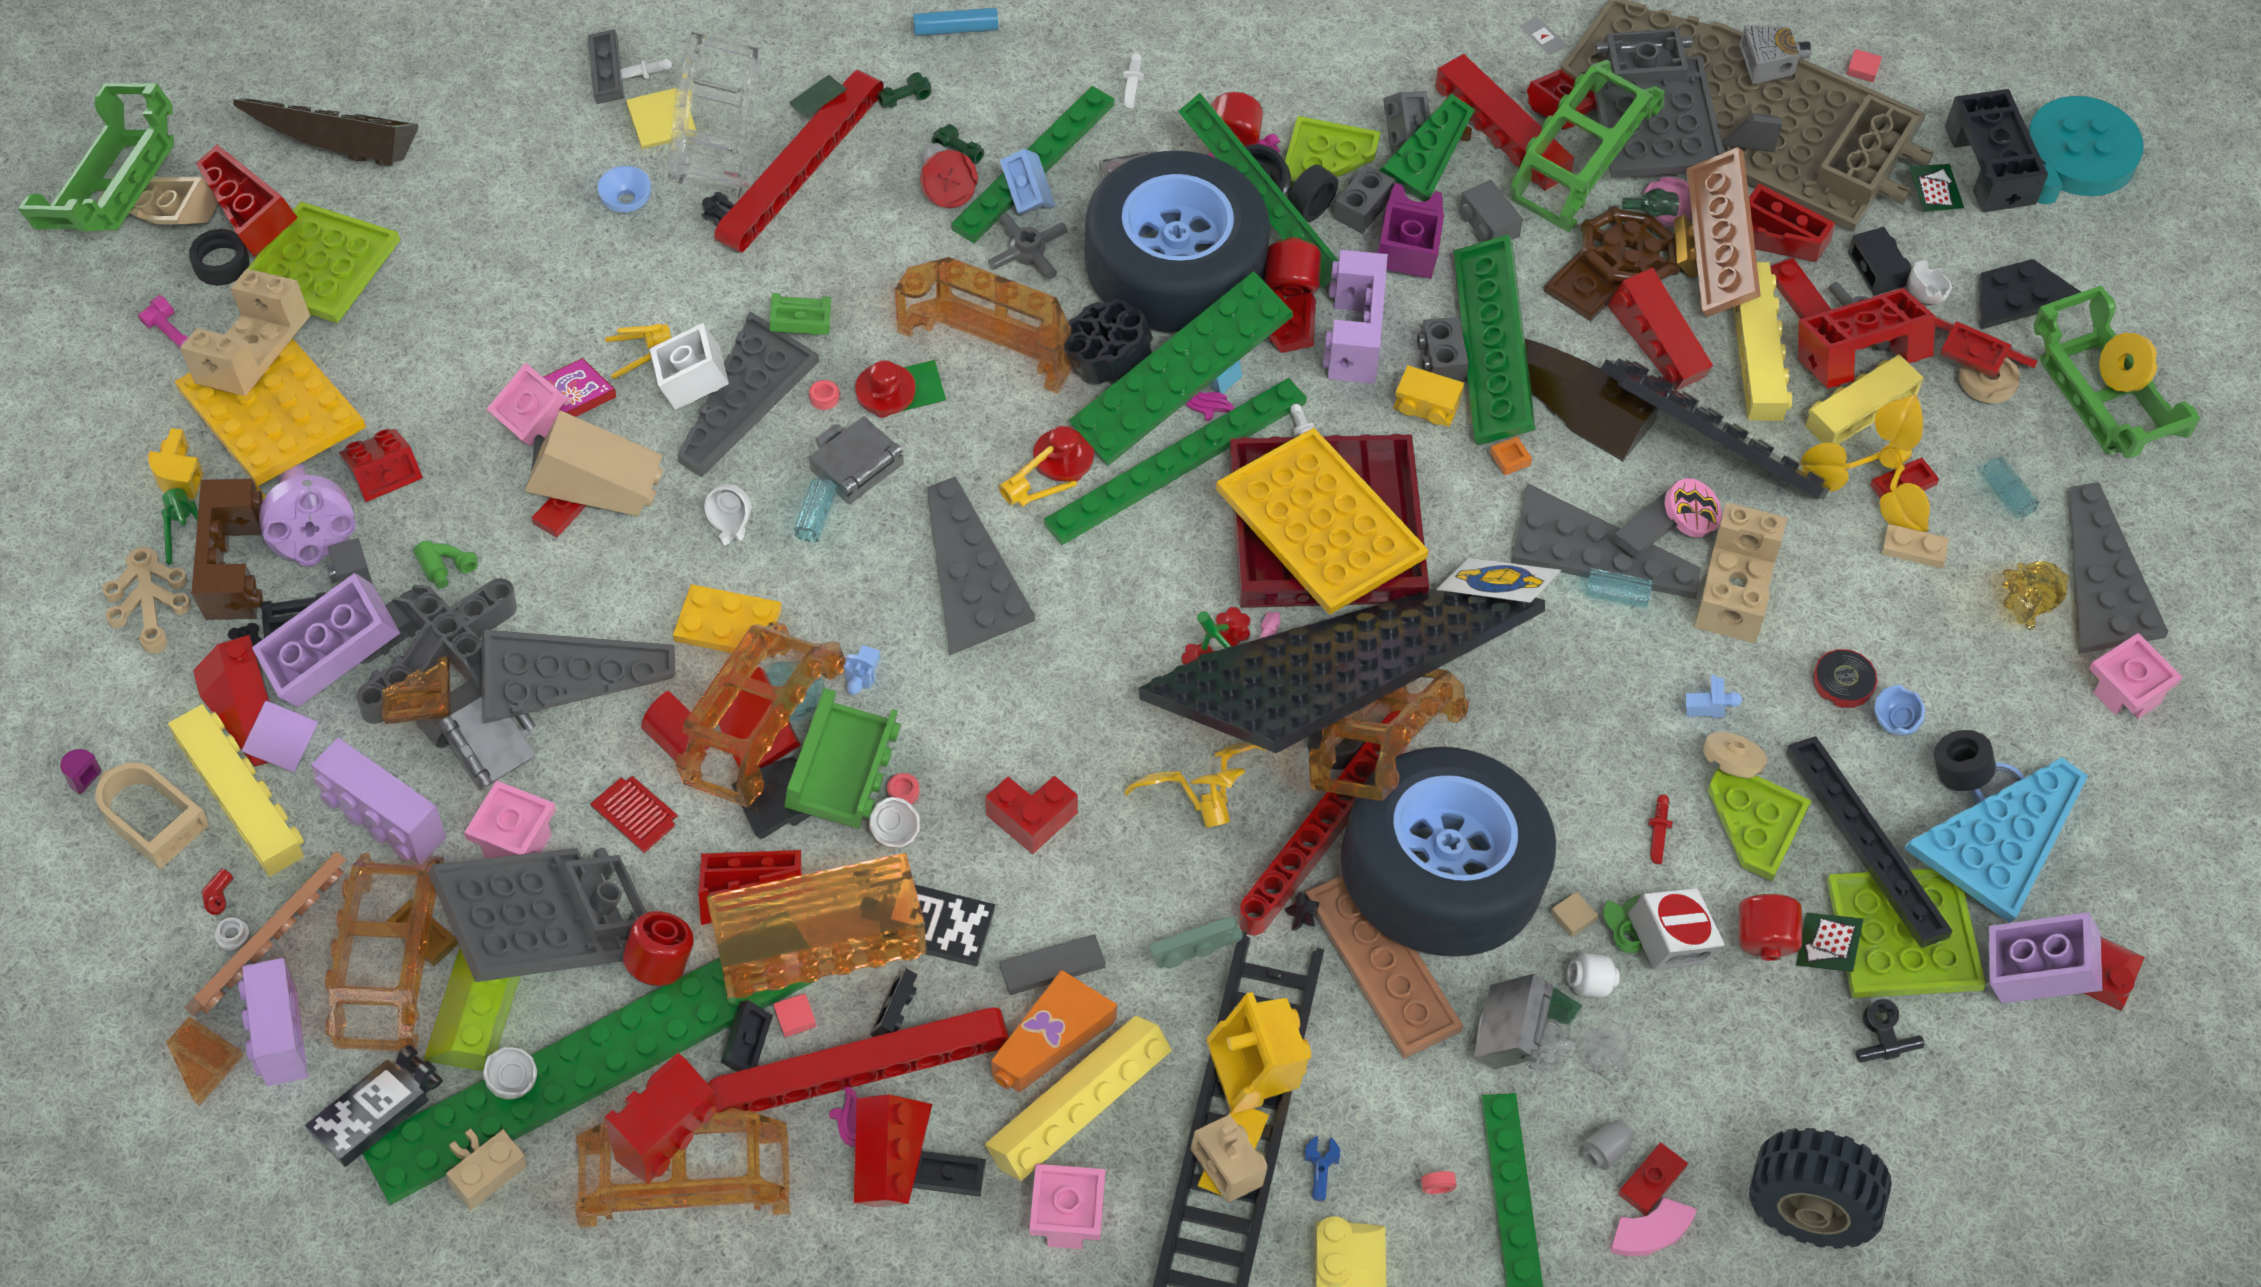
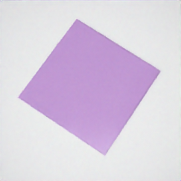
[242,701,318,772]

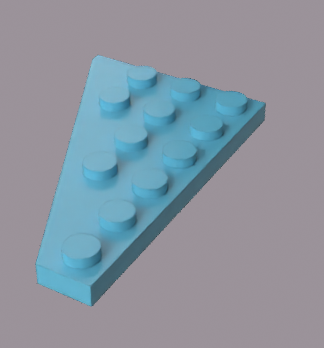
[1904,757,2088,923]

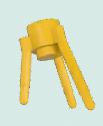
[605,323,672,379]
[998,446,1077,507]

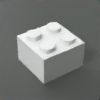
[650,323,729,410]

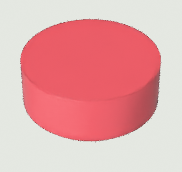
[809,380,840,410]
[887,773,920,804]
[1421,1171,1457,1194]

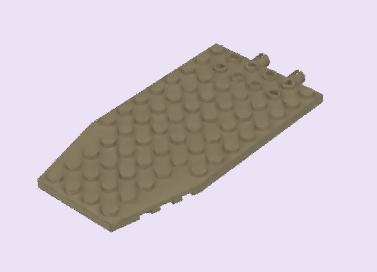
[1561,0,1934,232]

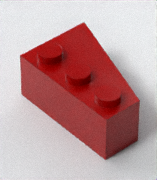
[1749,183,1835,262]
[698,850,803,925]
[854,1094,933,1207]

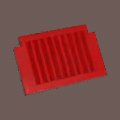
[590,776,678,853]

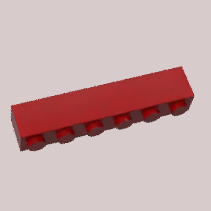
[1435,53,1574,191]

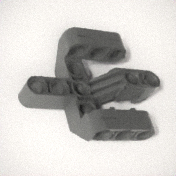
[357,578,517,748]

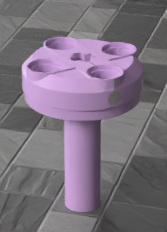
[259,463,356,566]

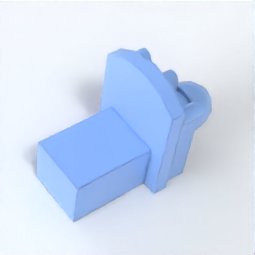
[843,645,880,695]
[1686,675,1742,718]

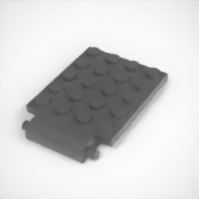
[1590,29,1724,178]
[428,848,647,982]

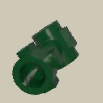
[877,72,932,109]
[932,124,984,164]

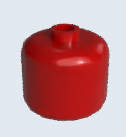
[1211,91,1263,146]
[1264,238,1321,298]
[1739,894,1802,961]
[623,911,694,986]

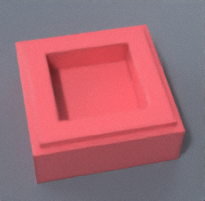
[1846,49,1882,83]
[773,993,817,1038]

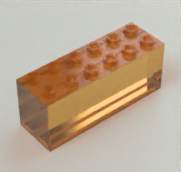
[707,853,926,998]

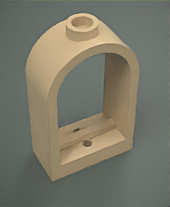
[95,763,210,869]

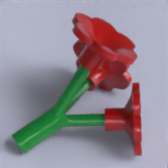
[1181,607,1251,665]

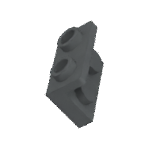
[1383,91,1431,154]

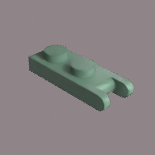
[1149,916,1243,968]

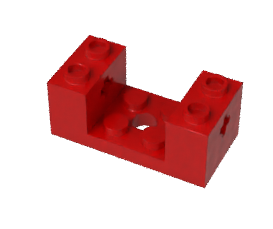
[1798,288,1935,389]

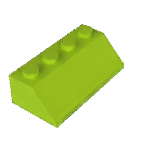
[424,947,520,1071]

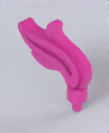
[1185,391,1234,421]
[829,1087,858,1147]

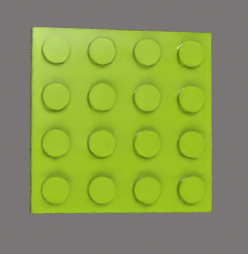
[247,201,401,324]
[1827,869,1986,998]

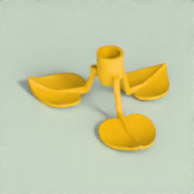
[1800,394,1930,532]
[1124,742,1266,828]

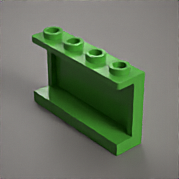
[784,688,901,829]

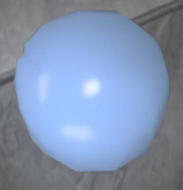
[1874,685,1926,736]

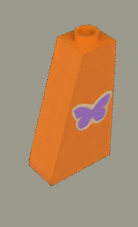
[991,970,1117,1093]

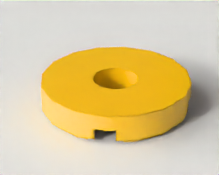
[2099,332,2158,392]

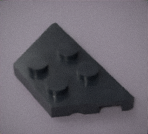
[1979,259,2081,330]

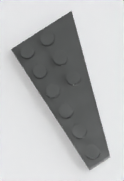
[678,311,819,477]
[928,476,1035,656]
[2068,482,2169,654]
[1512,483,1701,599]
[482,630,676,724]

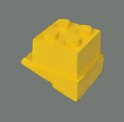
[1206,992,1311,1114]

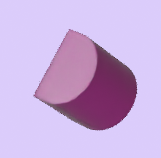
[60,749,102,794]

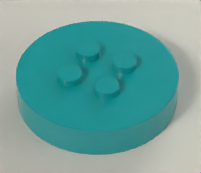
[2028,96,2144,196]

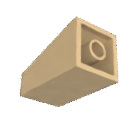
[525,411,663,516]

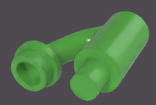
[413,540,478,589]

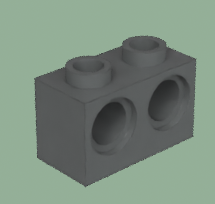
[1332,165,1395,234]
[1417,317,1469,382]

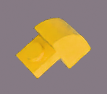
[148,428,204,499]

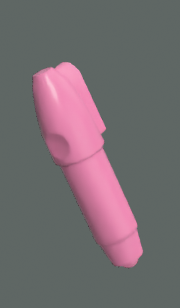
[1259,611,1281,639]

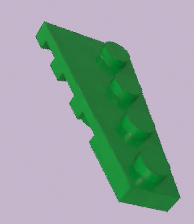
[1378,94,1475,202]

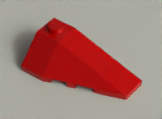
[193,635,270,767]

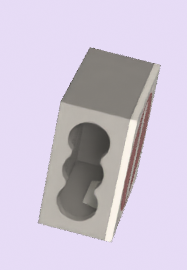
[1627,888,1725,970]

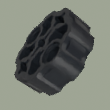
[1062,299,1153,384]

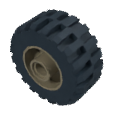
[1749,1128,1892,1249]

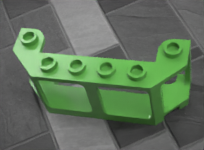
[1510,60,1665,233]
[18,83,174,231]
[2033,285,2200,459]

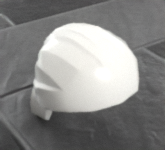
[704,483,752,546]

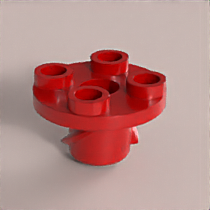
[855,360,916,418]
[1033,426,1094,482]

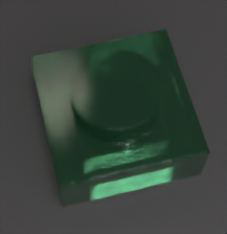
[1545,987,1583,1036]

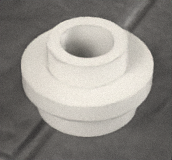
[215,917,250,951]

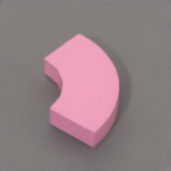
[1610,1197,1697,1256]

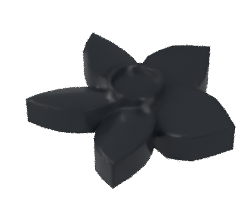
[1285,891,1320,931]

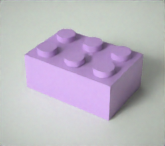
[1989,912,2102,1003]
[238,958,308,1087]

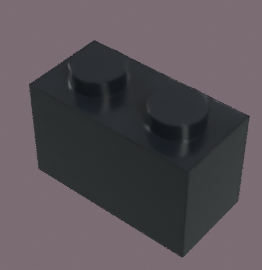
[1848,227,1911,296]

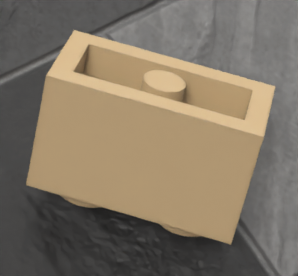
[1191,1115,1267,1203]
[446,1129,526,1210]

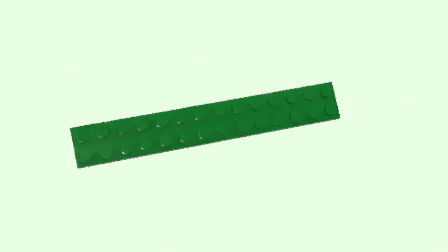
[363,922,821,1206]

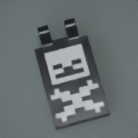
[861,880,996,967]
[305,1044,443,1167]

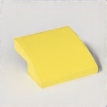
[626,87,697,150]

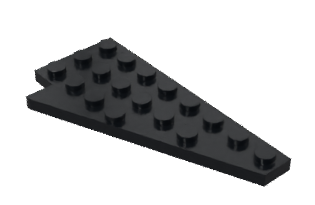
[1600,358,1831,499]

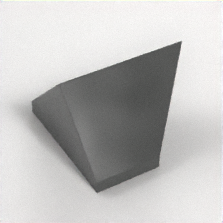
[1721,112,1783,152]

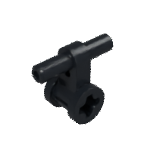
[1856,999,1925,1063]

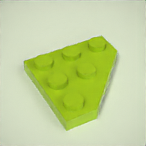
[1285,116,1381,189]
[1707,765,1812,882]

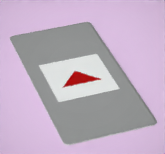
[1519,16,1567,56]

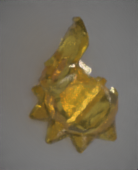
[2002,561,2069,631]

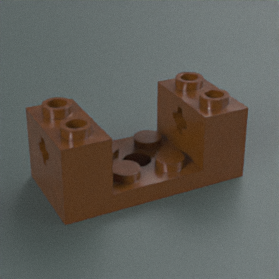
[191,478,263,620]

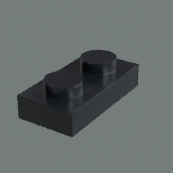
[870,968,918,1037]
[720,1000,773,1072]
[913,1151,986,1197]

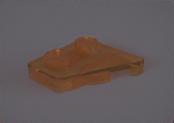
[383,656,450,724]
[166,1017,243,1106]

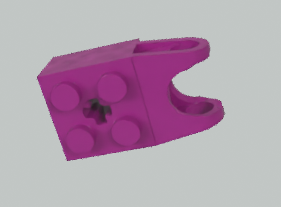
[1377,183,1444,279]

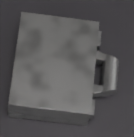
[809,416,904,505]
[438,697,536,791]
[1473,974,1553,1070]

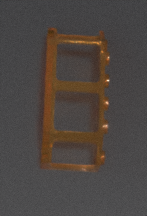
[895,257,1071,394]
[676,622,846,808]
[1308,669,1469,801]
[325,853,445,1051]
[575,1108,791,1228]

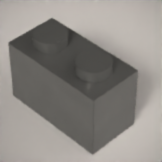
[1459,180,1523,242]

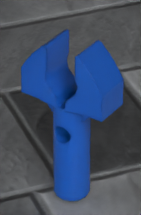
[1304,1136,1340,1201]

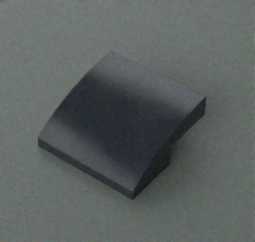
[731,757,812,839]

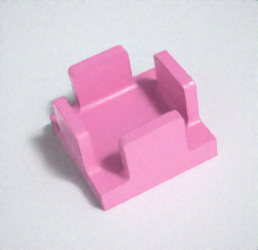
[486,362,570,446]
[2089,633,2183,718]
[464,780,556,858]
[1029,1164,1106,1249]

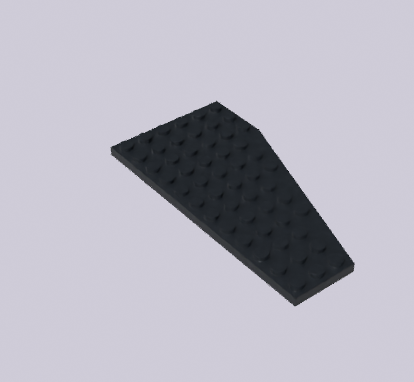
[1138,588,1545,753]

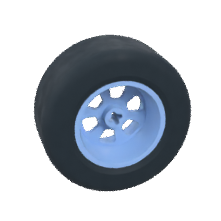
[1084,150,1270,332]
[1341,747,1556,957]

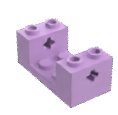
[1323,250,1388,384]

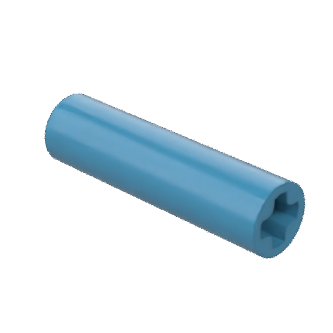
[913,7,999,36]

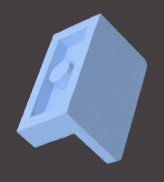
[1000,149,1056,215]

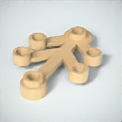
[102,547,191,653]

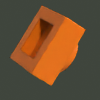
[1490,436,1532,476]

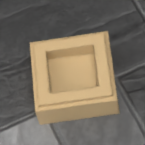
[1550,892,1598,938]

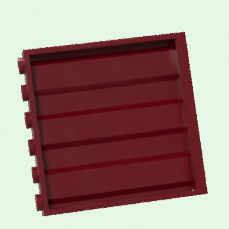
[1229,433,1429,608]

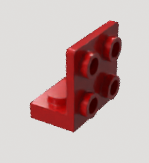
[339,429,423,502]

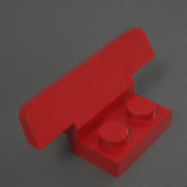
[1935,315,2038,378]

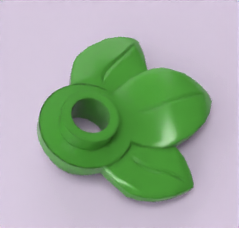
[1603,895,1643,953]

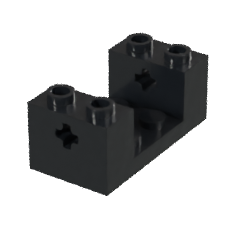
[1945,89,2048,212]

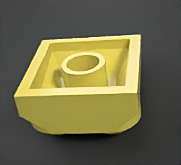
[1315,1216,1386,1287]

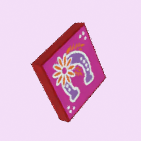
[544,358,616,417]

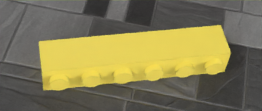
[1733,262,1792,421]
[168,704,304,877]
[985,1015,1172,1181]

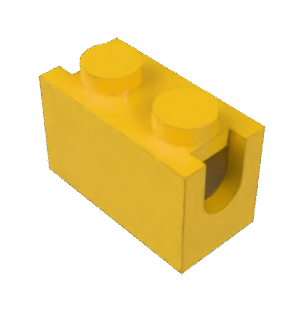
[1393,365,1464,427]

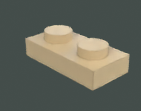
[1882,524,1949,568]

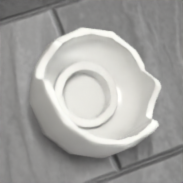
[1907,260,1952,305]
[869,797,920,848]
[483,1046,537,1099]

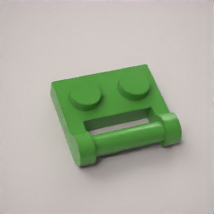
[769,293,831,335]

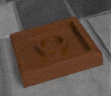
[1544,252,1621,322]

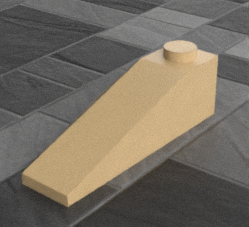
[98,177,219,224]

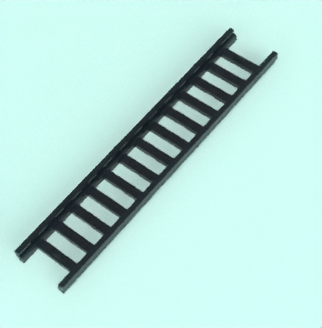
[1153,931,1324,1287]

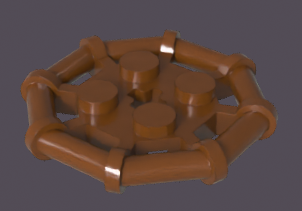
[1580,206,1681,283]

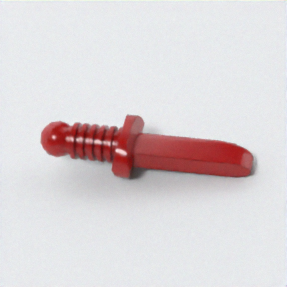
[1648,794,1673,865]

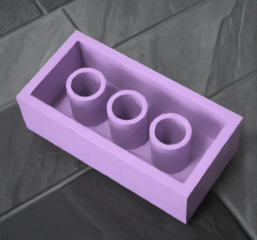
[252,573,400,707]
[311,737,446,865]

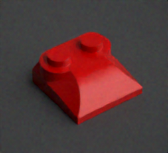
[1527,69,1596,130]
[2083,936,2145,1011]

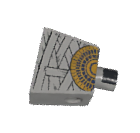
[1740,25,1811,84]

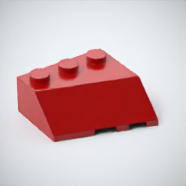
[604,1053,717,1185]

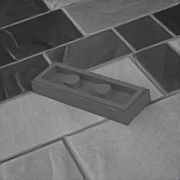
[588,29,624,104]
[1612,491,1677,558]
[1000,934,1106,995]

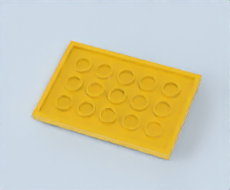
[174,338,366,487]
[1216,428,1429,615]

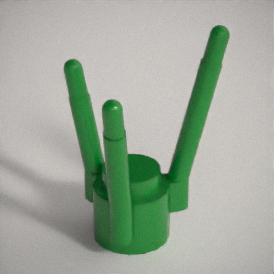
[161,488,198,565]

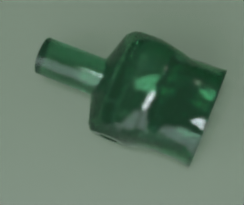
[1622,188,1679,217]

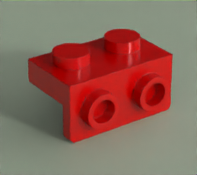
[1268,289,1316,353]

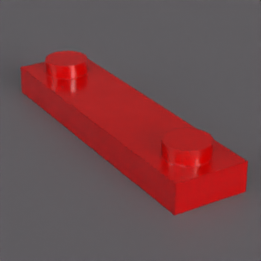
[1770,258,1832,319]

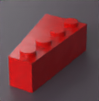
[195,144,298,257]
[1607,267,1713,391]

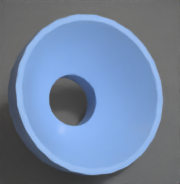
[598,166,651,213]

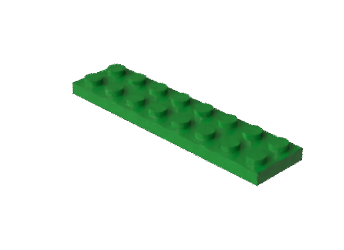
[1453,234,1536,445]
[1068,271,1293,466]

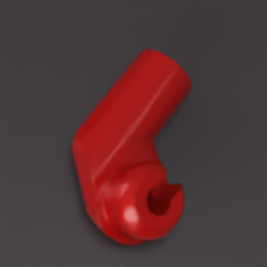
[201,868,234,915]

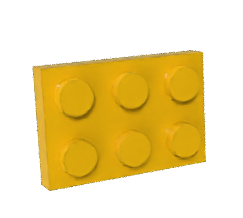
[673,584,782,660]

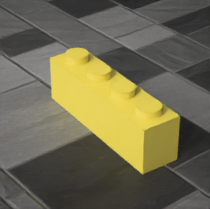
[1805,354,1924,445]

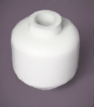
[1567,953,1620,998]

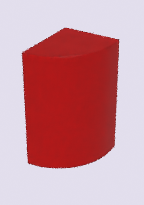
[641,690,712,769]

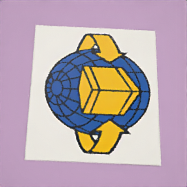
[1436,558,1561,602]

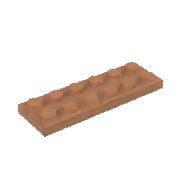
[1687,147,1761,317]
[184,851,346,1016]
[1305,875,1463,1059]

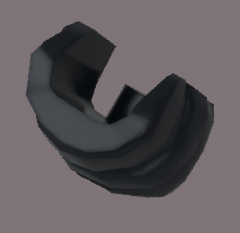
[701,192,735,225]

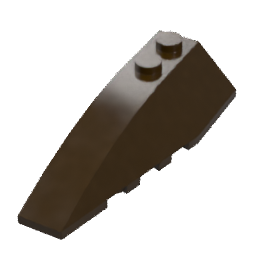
[233,98,418,166]
[1525,338,1659,462]

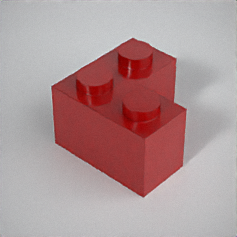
[985,775,1078,855]

